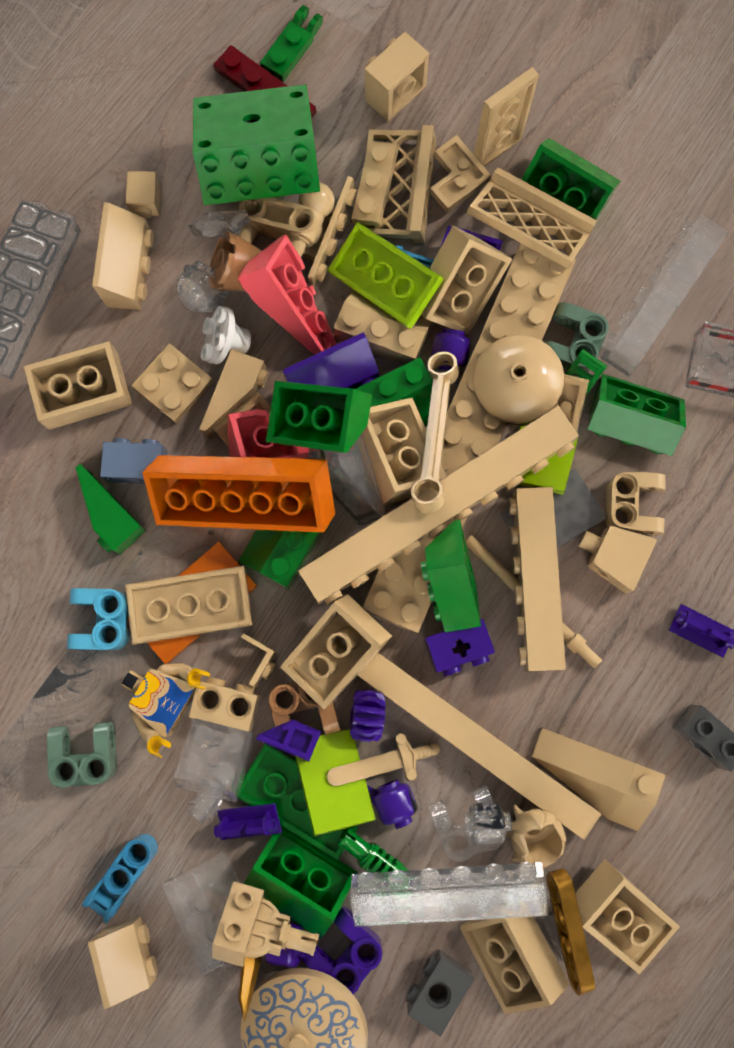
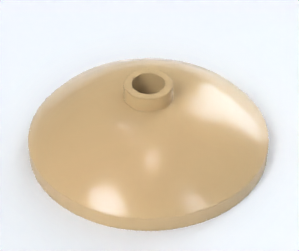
[473,335,564,423]

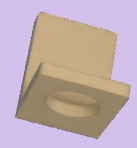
[241,633,277,688]

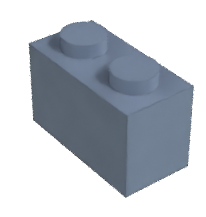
[100,438,168,484]

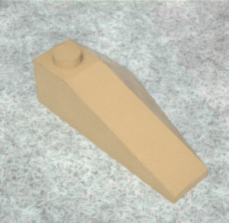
[532,728,666,831]

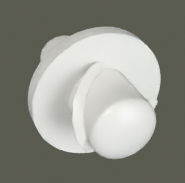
[201,306,251,365]

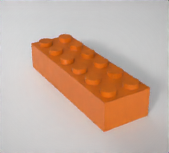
[142,455,336,533]

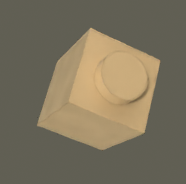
[126,171,161,219]

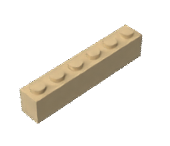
[508,487,566,672]

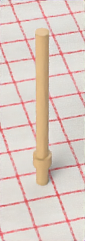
[466,535,602,668]

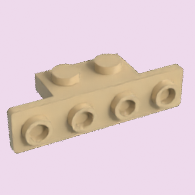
[302,176,357,289]

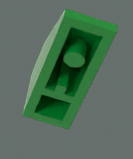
[75,464,146,555]

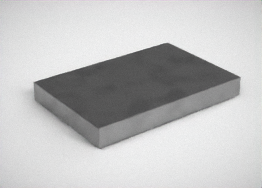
[500,468,607,548]

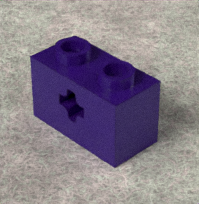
[424,618,495,677]

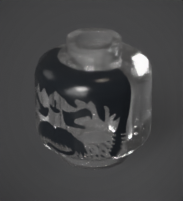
[464,802,512,847]

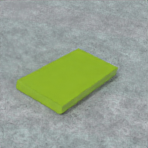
[327,222,444,329]

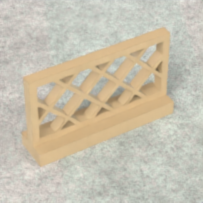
[363,125,437,244]
[467,168,597,269]

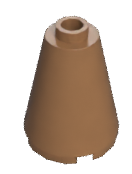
[209,231,262,292]

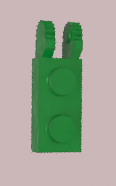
[260,5,323,82]

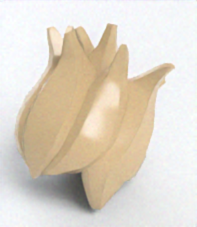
[503,804,567,871]

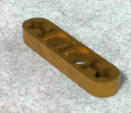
[546,868,595,996]

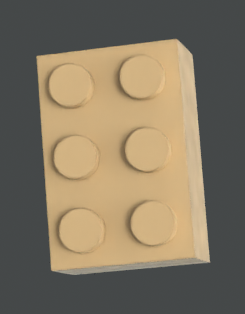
[24,341,132,430]

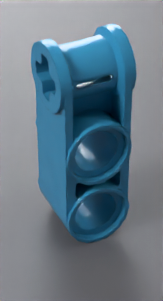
[82,834,158,924]

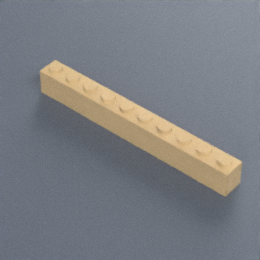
[298,406,579,606]

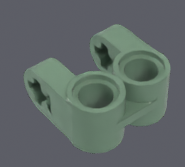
[543,302,609,375]
[47,722,117,788]

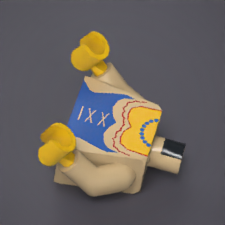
[121,663,210,758]

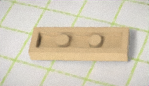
[351,141,399,227]

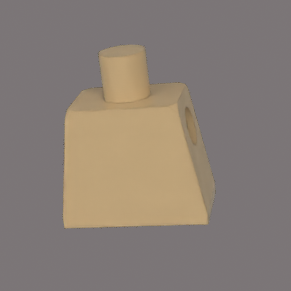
[578,526,657,594]

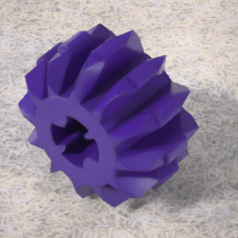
[349,689,386,742]

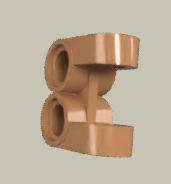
[269,681,341,734]

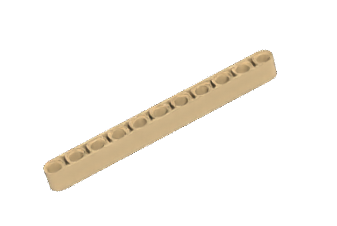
[358,653,601,840]

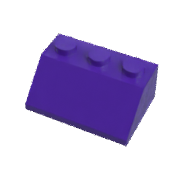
[283,332,379,389]

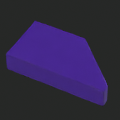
[256,719,321,761]

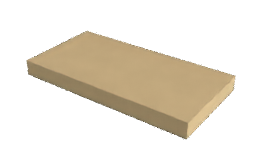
[474,67,539,167]
[125,566,253,645]

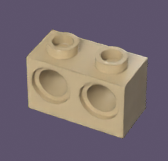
[189,677,261,732]

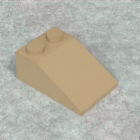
[280,594,392,709]
[575,859,680,975]

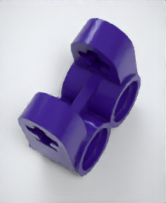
[302,906,382,994]

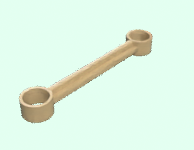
[411,352,459,513]

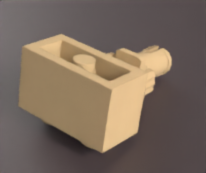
[212,881,319,967]

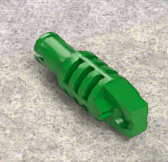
[337,828,416,896]

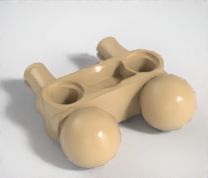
[237,182,335,257]

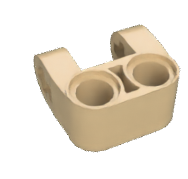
[605,472,666,536]

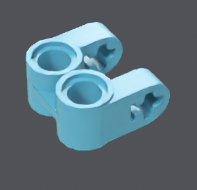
[67,588,130,650]

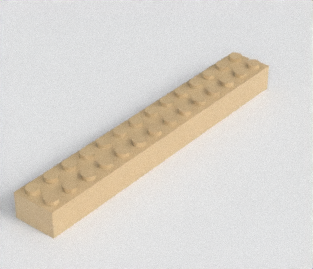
[363,243,576,635]

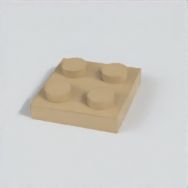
[131,343,214,424]

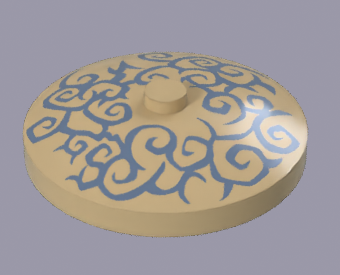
[240,968,368,1048]

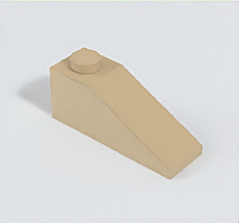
[199,349,269,438]

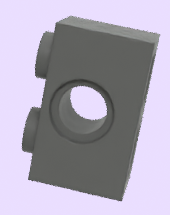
[672,705,734,772]
[405,949,474,1037]

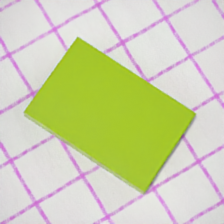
[295,729,376,836]

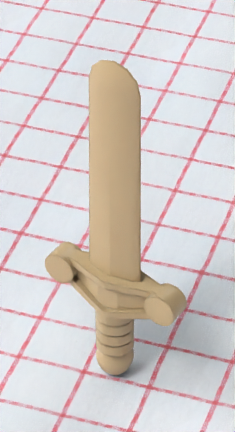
[327,733,440,786]

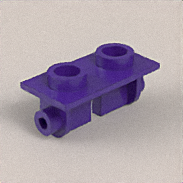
[668,604,734,658]
[214,803,282,840]

